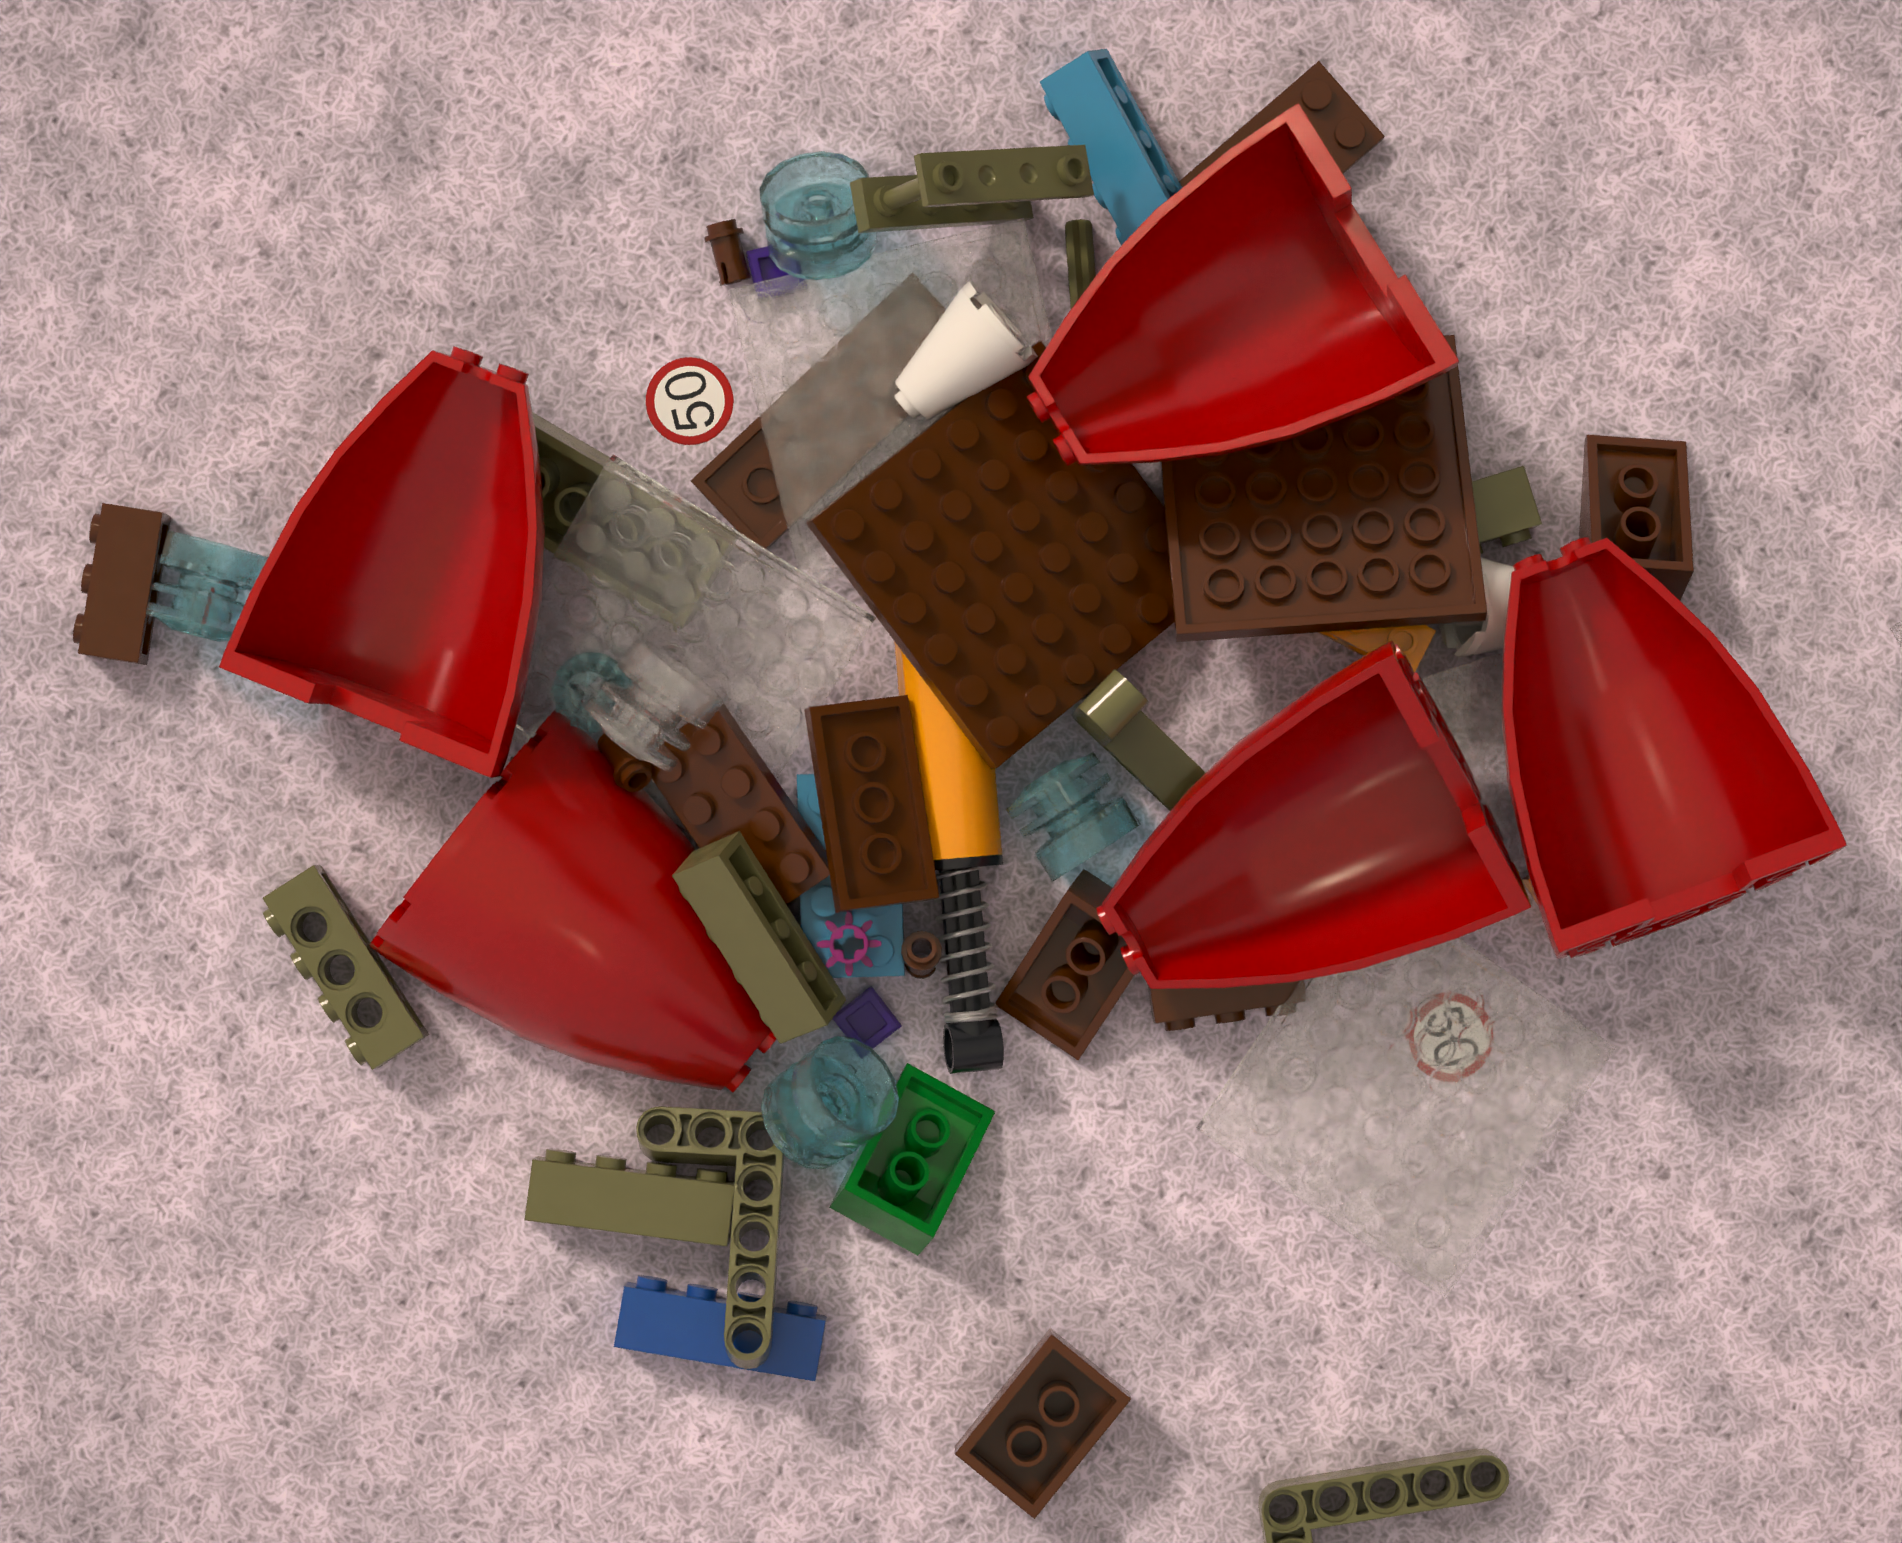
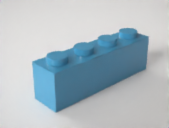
[1040,48,1182,246]

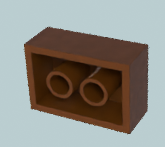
[955,1328,1131,1519]

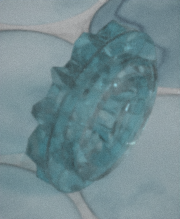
[550,652,633,734]

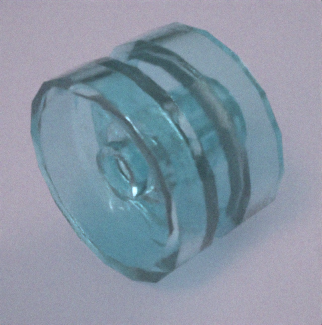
[759,151,878,280]

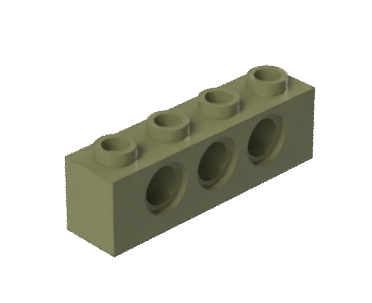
[262,865,430,1070]

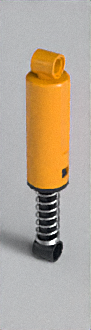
[894,641,1004,1074]

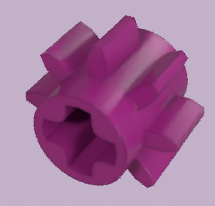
[817,912,882,976]

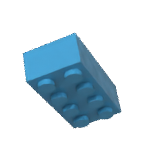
[797,774,905,978]

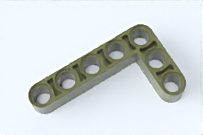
[1071,669,1206,811]
[636,1106,785,1369]
[1258,1449,1509,1543]

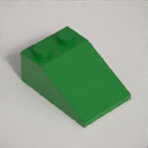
[829,1063,996,1256]

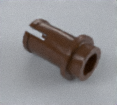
[704,219,751,286]
[597,727,652,792]
[901,931,942,979]

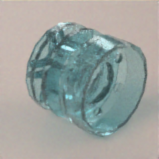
[146,531,268,642]
[1005,752,1140,882]
[761,1036,899,1170]

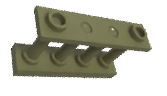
[850,145,1094,233]

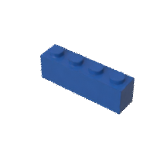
[614,1275,827,1381]

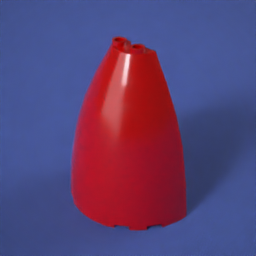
[1026,103,1459,466]
[219,346,545,778]
[1501,537,1847,959]
[1096,641,1531,989]
[369,708,776,1093]

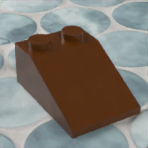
[1579,435,1694,601]
[995,869,1135,1060]

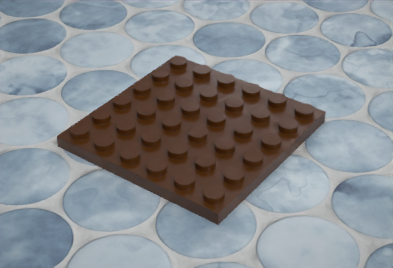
[1160,335,1487,642]
[806,340,1174,769]

